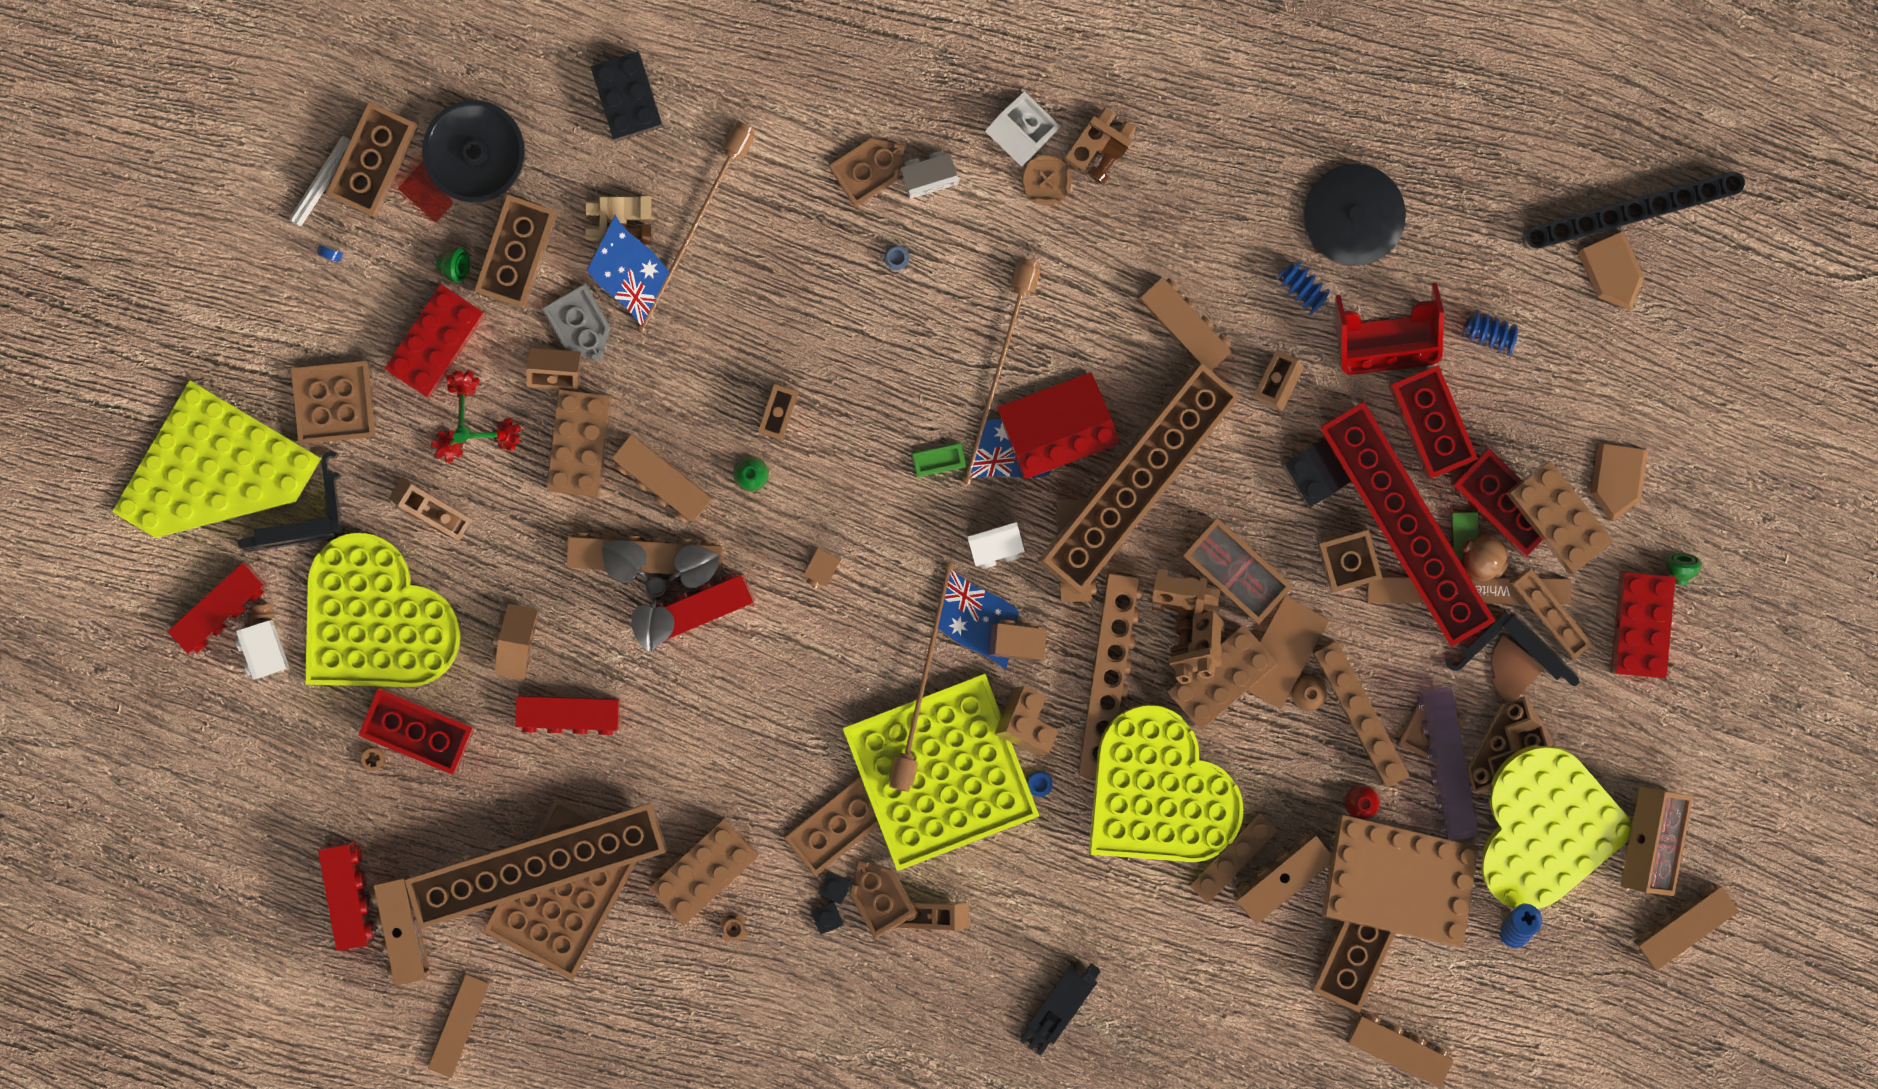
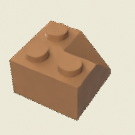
[1316,530,1383,593]

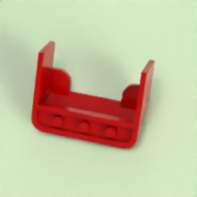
[1335,283,1444,375]

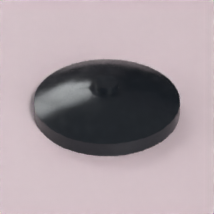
[422,100,525,203]
[1303,164,1406,266]

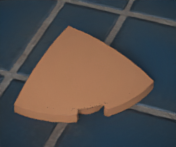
[1491,635,1544,703]

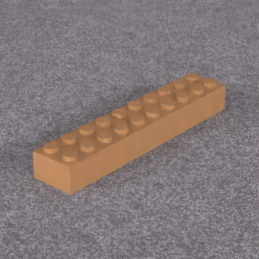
[1037,363,1240,594]
[404,802,667,929]

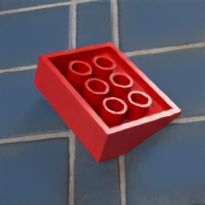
[996,372,1121,479]

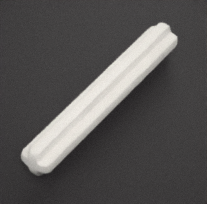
[290,136,351,226]

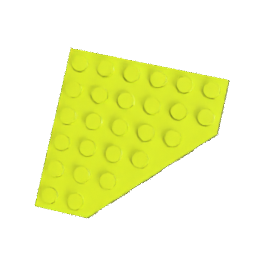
[112,380,322,538]

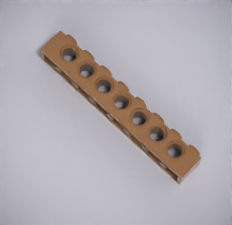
[1078,574,1143,778]

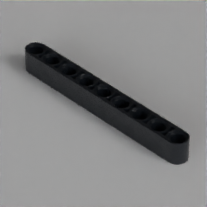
[1522,172,1745,250]

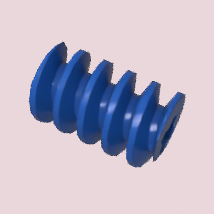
[1275,260,1330,316]
[1461,309,1518,356]
[1499,903,1542,948]

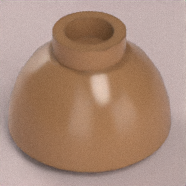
[1292,676,1327,711]

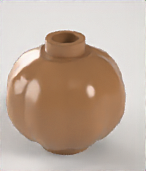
[1461,534,1508,581]

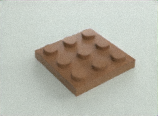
[291,361,376,445]

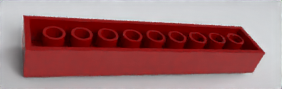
[1320,401,1496,647]

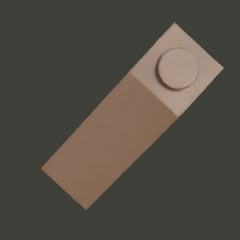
[389,477,472,541]
[895,901,969,931]

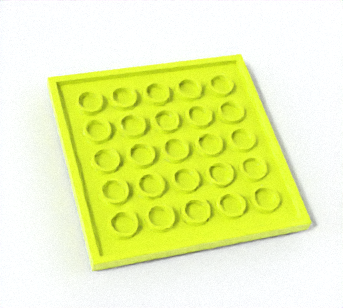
[842,674,1039,871]

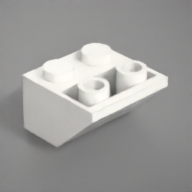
[235,620,290,680]

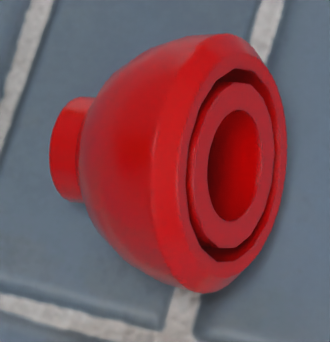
[1345,785,1380,820]

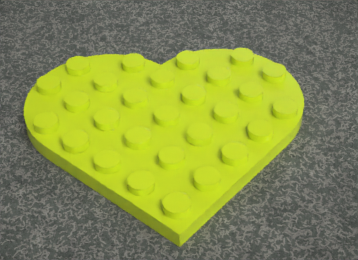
[305,533,461,687]
[1088,705,1243,862]
[1481,745,1632,909]

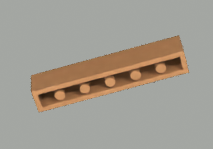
[567,532,723,577]
[1312,640,1410,788]

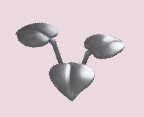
[601,540,719,652]

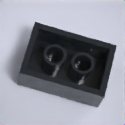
[590,51,664,143]

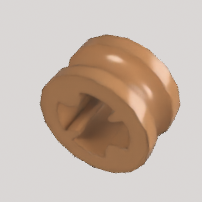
[250,604,274,619]
[361,747,385,771]

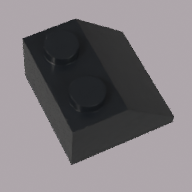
[1281,438,1351,508]

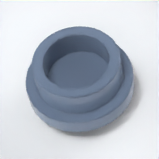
[884,245,909,271]

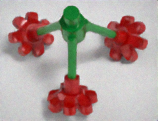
[431,370,521,463]

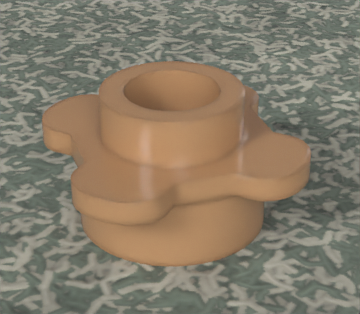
[720,915,747,942]

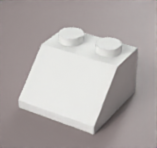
[985,91,1061,167]
[901,151,959,199]
[967,522,1025,569]

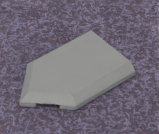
[541,283,611,362]

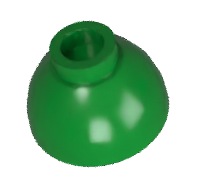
[436,248,470,283]
[733,456,769,492]
[1666,553,1702,585]

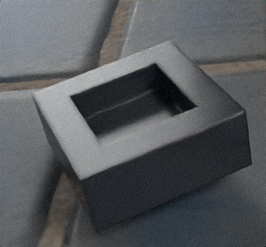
[818,870,852,905]
[811,901,844,935]

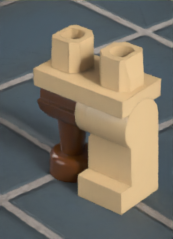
[585,196,652,245]

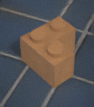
[491,603,538,680]
[994,686,1059,756]

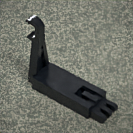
[238,451,344,552]
[1445,608,1579,686]
[1020,958,1101,1056]

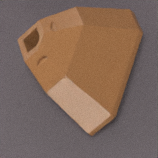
[1468,696,1554,793]

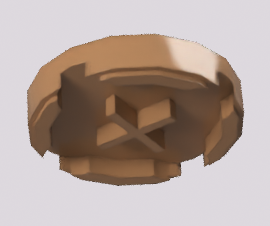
[1021,154,1072,206]

